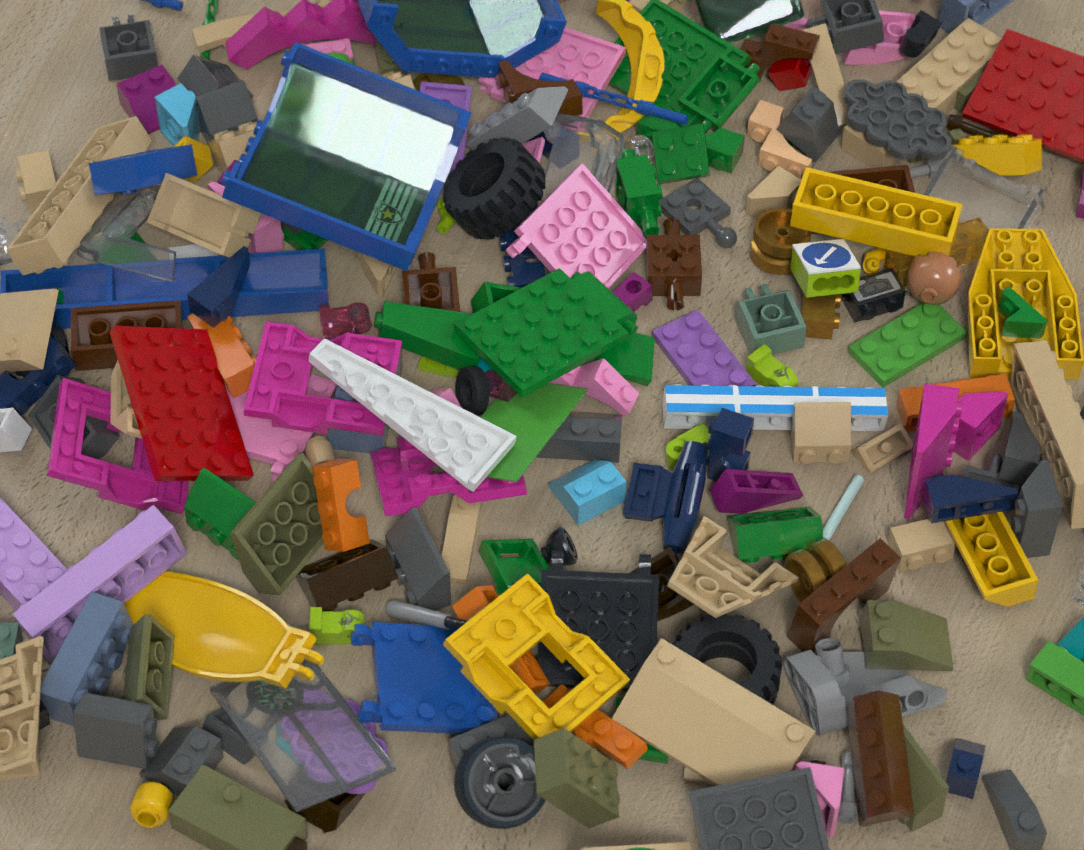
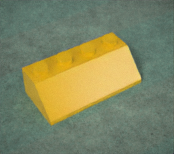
[944,512,1039,607]

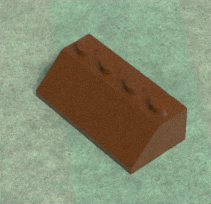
[71,300,183,371]
[846,690,914,827]

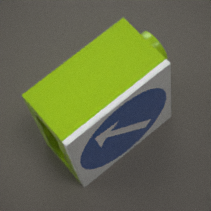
[790,239,861,298]

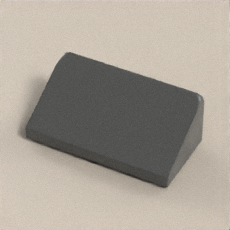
[202,708,269,765]

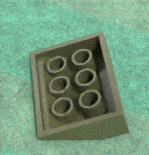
[231,452,324,595]

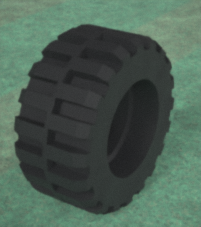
[443,137,546,240]
[672,613,782,705]

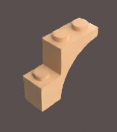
[747,100,812,179]

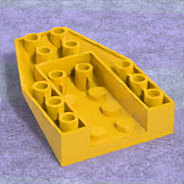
[968,228,1084,379]

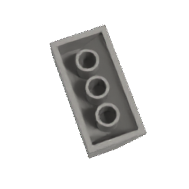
[466,86,568,150]

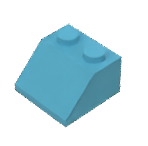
[155,83,200,147]
[548,459,627,525]

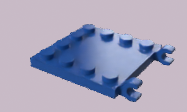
[350,622,497,734]

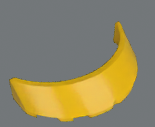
[577,0,664,144]

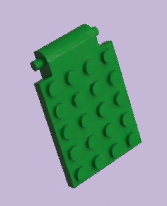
[608,0,760,133]
[454,268,638,398]

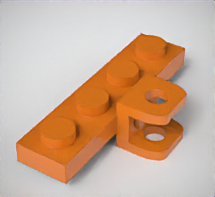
[543,685,648,769]

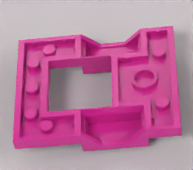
[244,321,402,436]
[47,378,188,514]
[370,437,527,517]

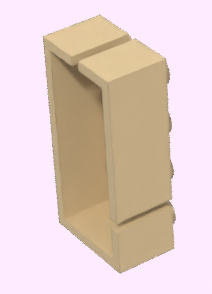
[147,173,261,258]

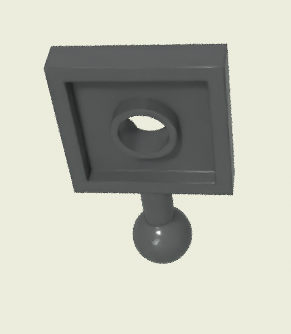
[659,178,737,248]

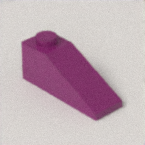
[709,469,803,514]

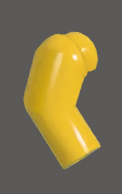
[862,248,892,274]

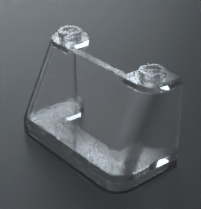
[528,114,624,216]
[924,146,1048,238]

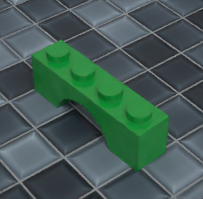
[637,104,745,174]

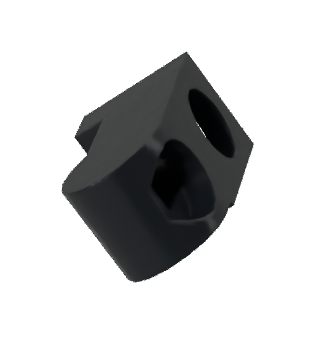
[899,10,942,58]

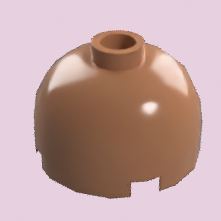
[907,251,963,305]

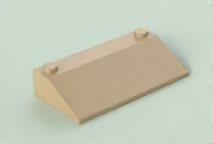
[612,638,816,786]

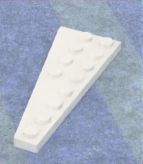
[308,338,517,492]

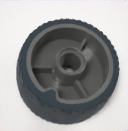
[454,736,545,829]

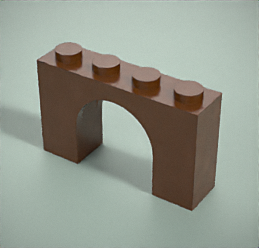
[787,538,901,652]

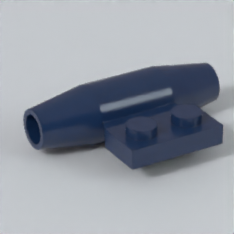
[623,441,707,554]

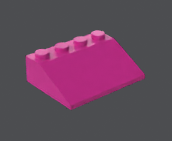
[904,384,963,519]

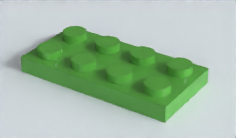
[848,303,967,388]

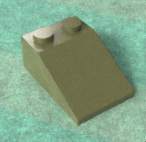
[860,600,954,671]

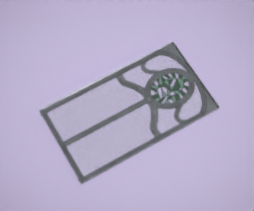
[209,659,396,812]

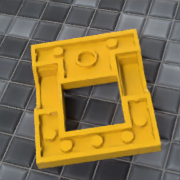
[443,573,630,740]

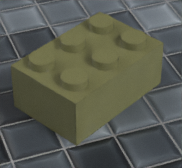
[534,728,620,828]

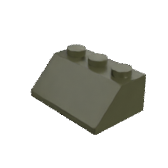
[121,614,175,720]
[898,724,949,832]

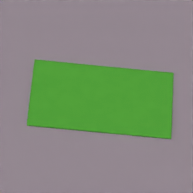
[440,383,588,482]

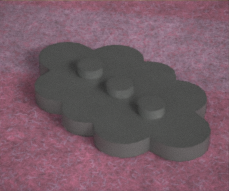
[843,79,951,161]

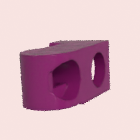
[613,272,653,312]

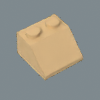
[790,402,851,464]

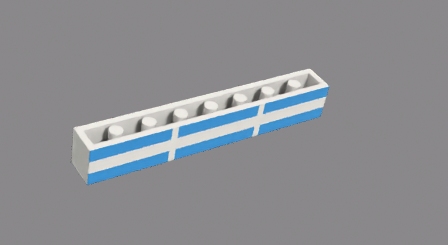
[662,384,888,431]

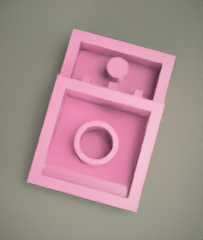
[841,10,923,65]

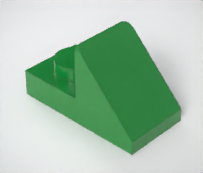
[998,286,1048,339]

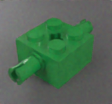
[615,149,663,238]

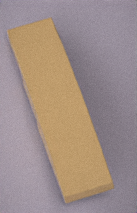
[192,12,288,53]
[801,23,850,128]

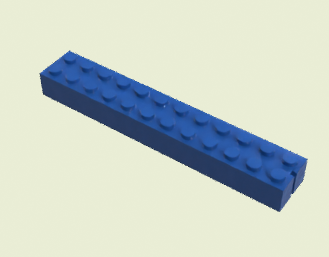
[0,248,329,329]

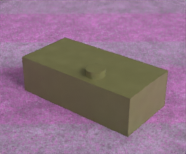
[168,764,308,850]

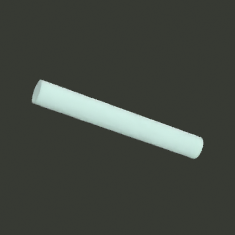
[822,475,864,540]

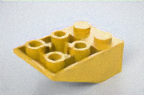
[950,134,1042,176]

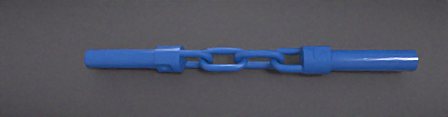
[539,72,688,125]

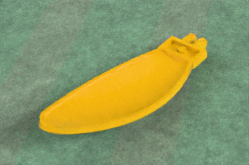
[124,571,325,689]

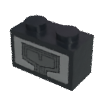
[841,268,906,323]

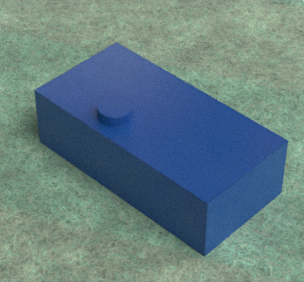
[89,144,197,195]

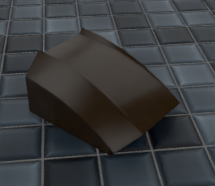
[629,547,694,622]
[285,769,365,833]

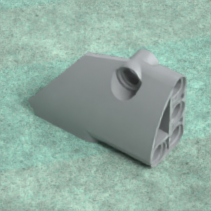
[784,638,948,736]

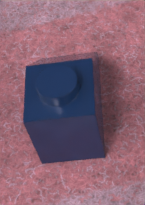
[946,738,986,799]

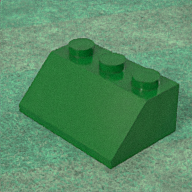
[184,468,256,560]
[727,506,823,563]

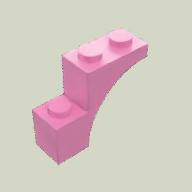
[550,358,639,416]

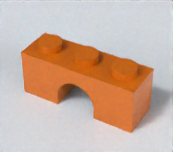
[312,458,370,552]

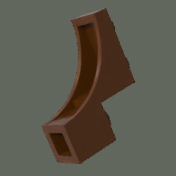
[740,23,820,83]
[496,60,583,122]

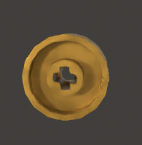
[750,208,812,275]
[785,539,847,603]

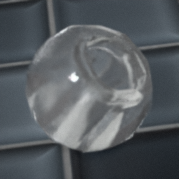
[622,135,654,162]

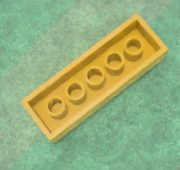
[790,167,963,257]

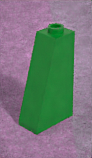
[374,301,480,371]

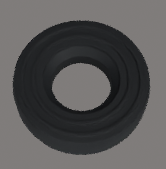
[455,366,489,416]

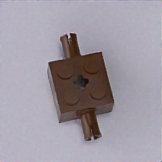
[646,218,702,311]
[402,252,460,312]

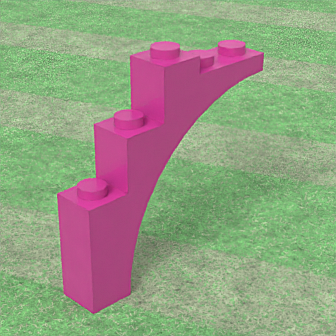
[225,0,375,70]

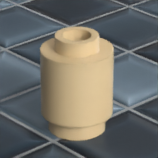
[305,436,336,466]

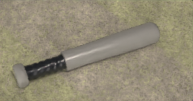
[385,600,470,630]

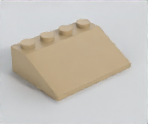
[0,289,59,372]

